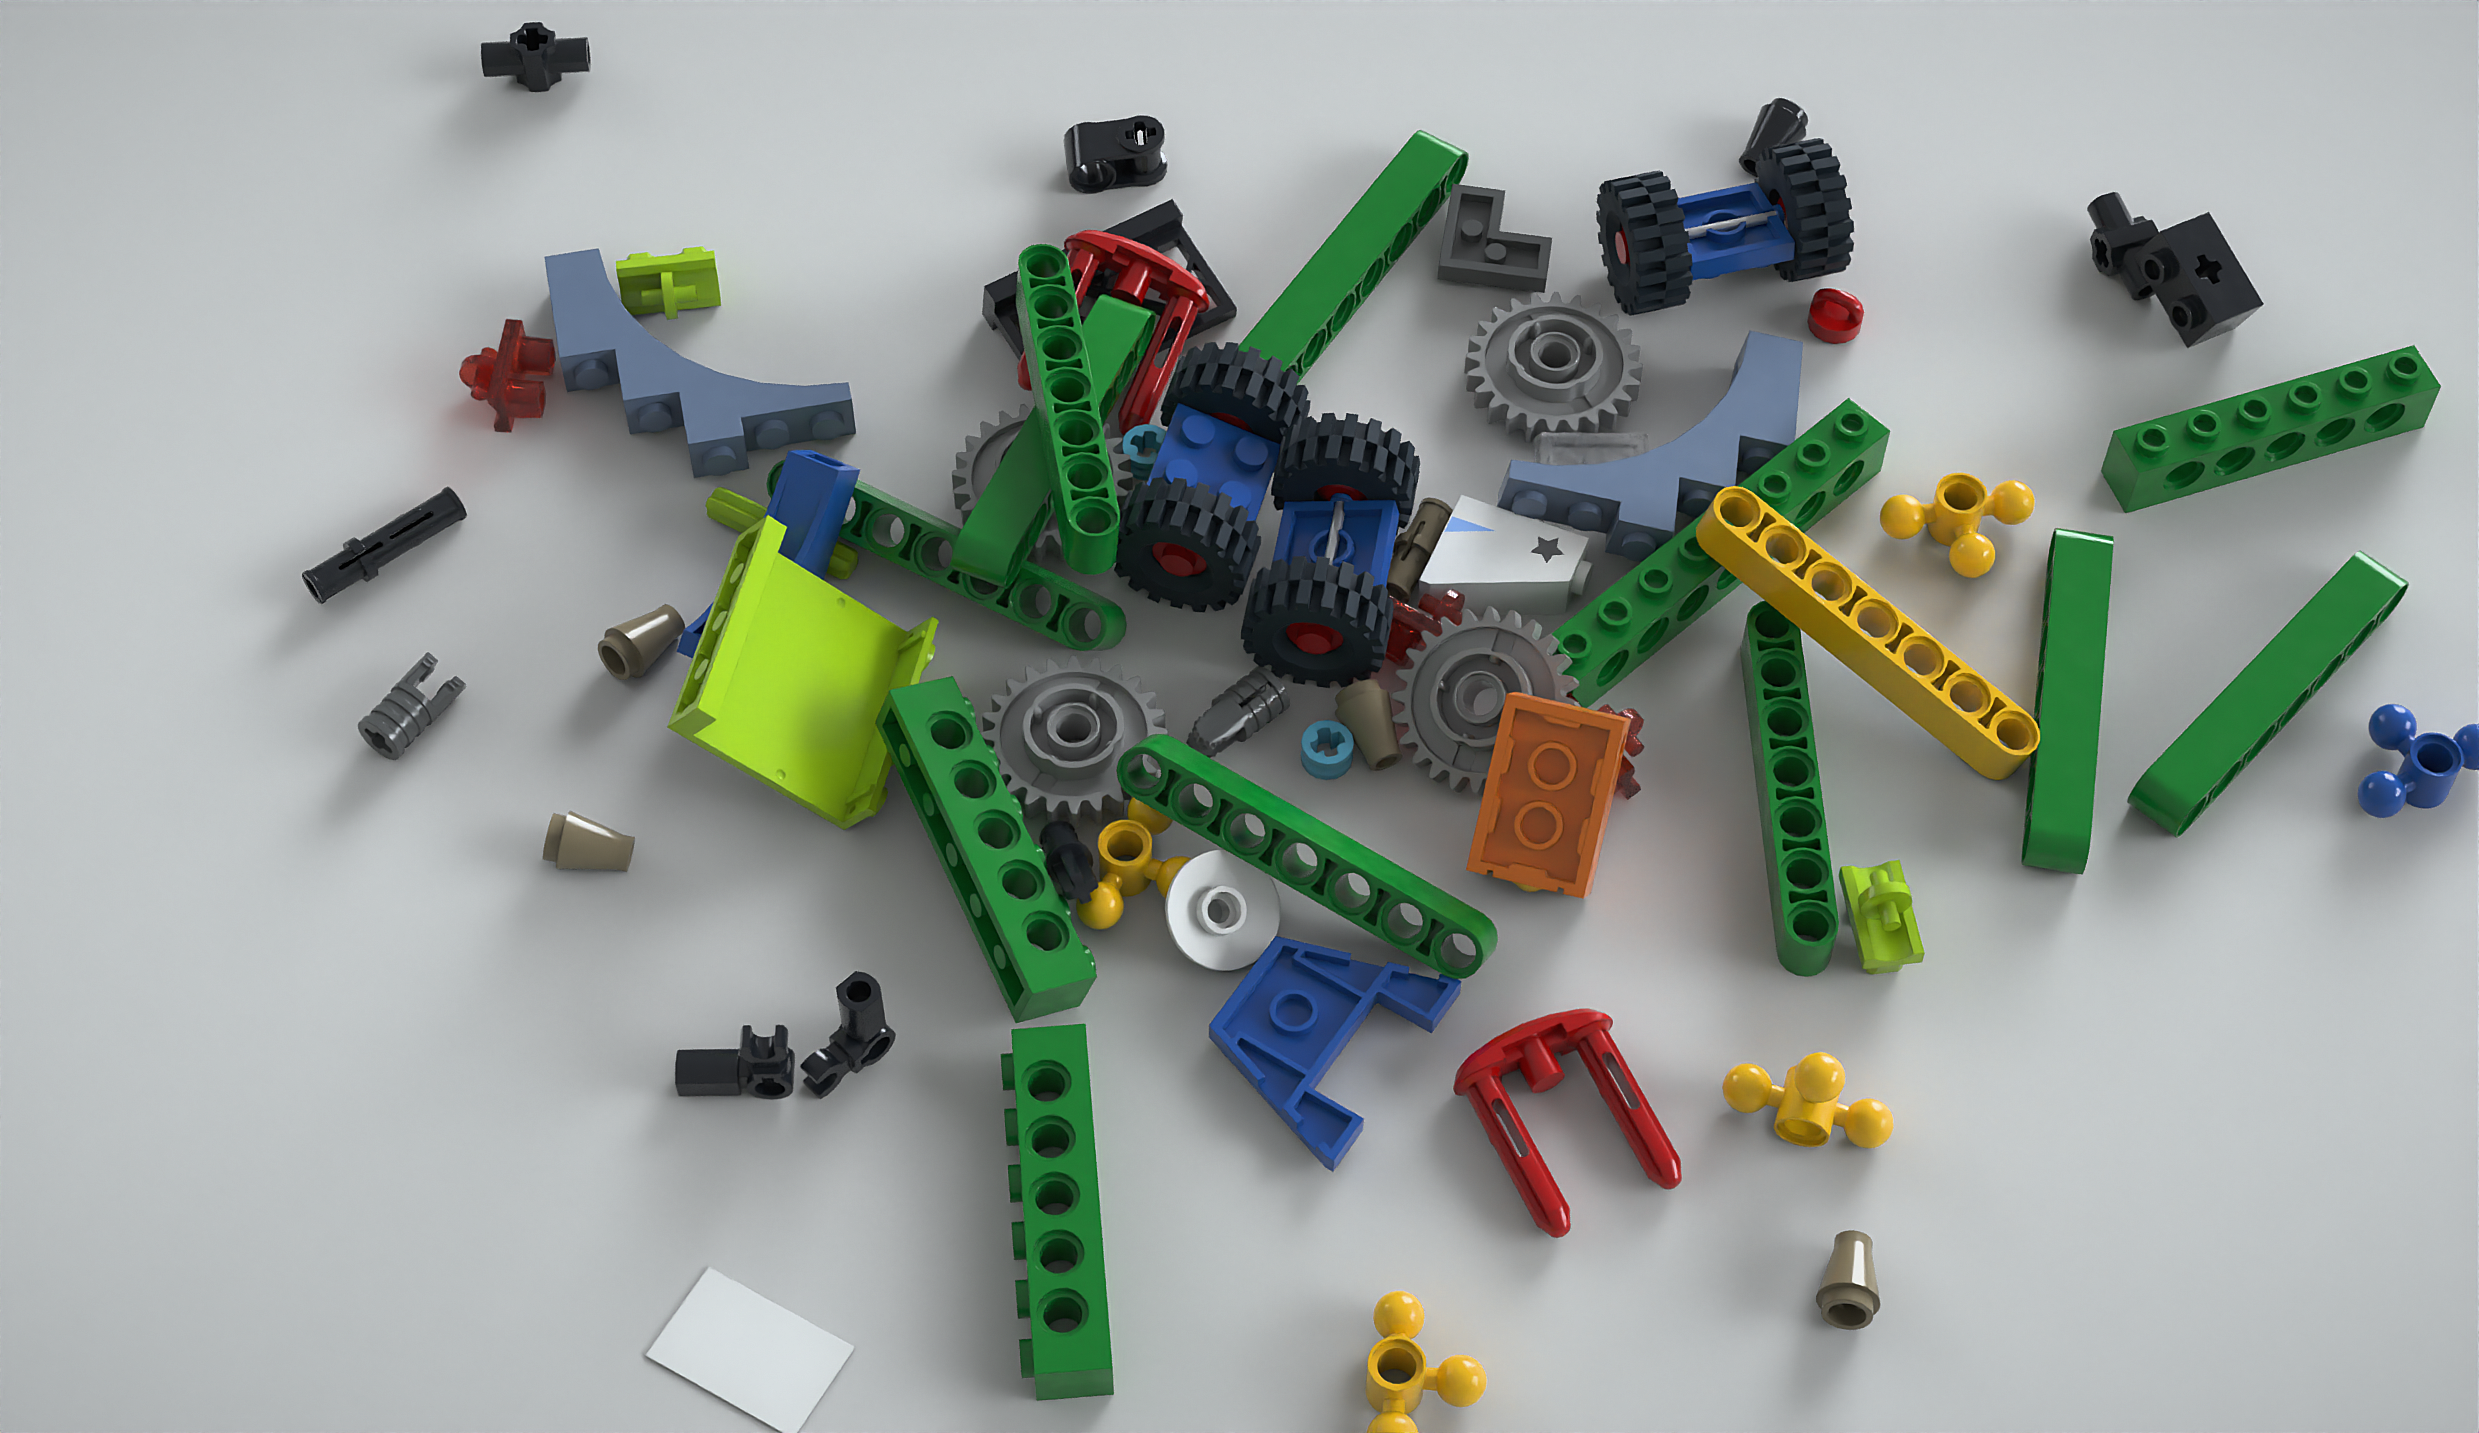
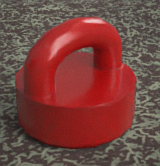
[1807,288,1864,344]

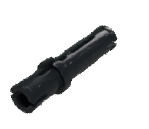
[302,486,467,604]

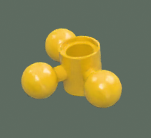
[1880,473,2035,578]
[1076,797,1191,930]
[1722,1052,1894,1148]
[1365,1291,1487,1433]

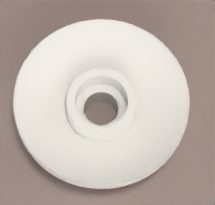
[1165,850,1280,971]

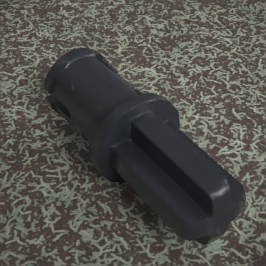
[1039,820,1098,904]

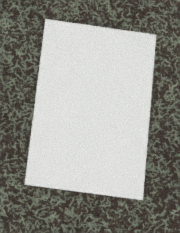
[645,1266,855,1433]

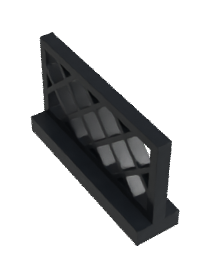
[982,199,1237,362]

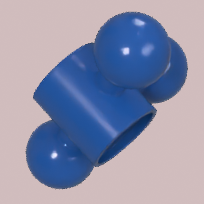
[2357,704,2479,818]

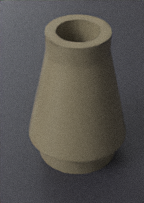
[598,604,685,680]
[1335,679,1403,771]
[543,811,635,872]
[1816,1230,1881,1330]

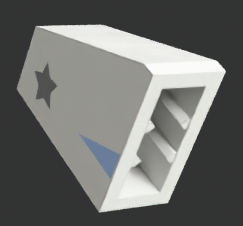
[1417,495,1594,617]

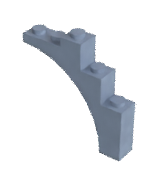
[544,248,856,478]
[1497,330,1803,562]

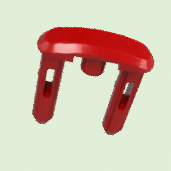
[1017,230,1210,436]
[1453,1008,1682,1238]

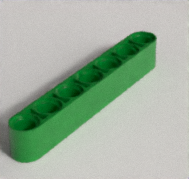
[1238,130,1469,385]
[1016,244,1120,575]
[951,294,1156,589]
[766,460,1127,651]
[2021,528,2114,875]
[2127,550,2409,838]
[1740,601,1839,977]
[1116,734,1498,979]

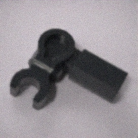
[800,971,896,1099]
[675,1025,795,1100]

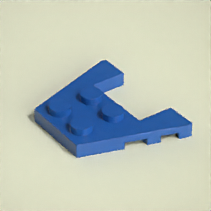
[1209,936,1462,1172]

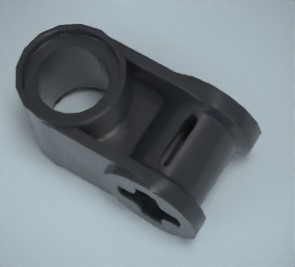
[1063,115,1168,193]

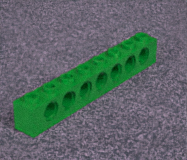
[1552,398,1890,708]

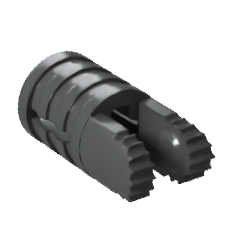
[358,652,467,760]
[1186,666,1290,758]

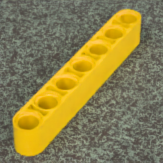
[1696,486,2040,780]

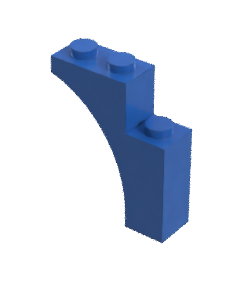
[676,450,860,658]

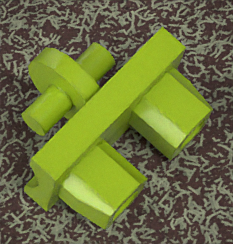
[616,246,721,320]
[1838,860,1925,975]

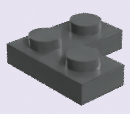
[1438,184,1552,293]

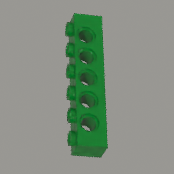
[2101,345,2441,514]
[875,676,1097,1023]
[1000,1024,1114,1401]

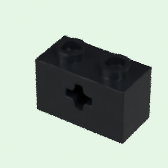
[2133,212,2264,348]

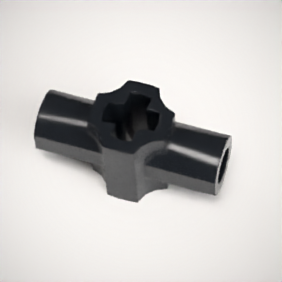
[481,22,591,92]
[2087,192,2159,300]

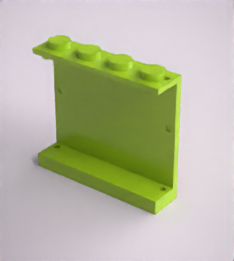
[667,515,939,830]

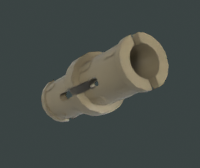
[1386,497,1453,606]

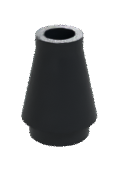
[1739,98,1808,177]

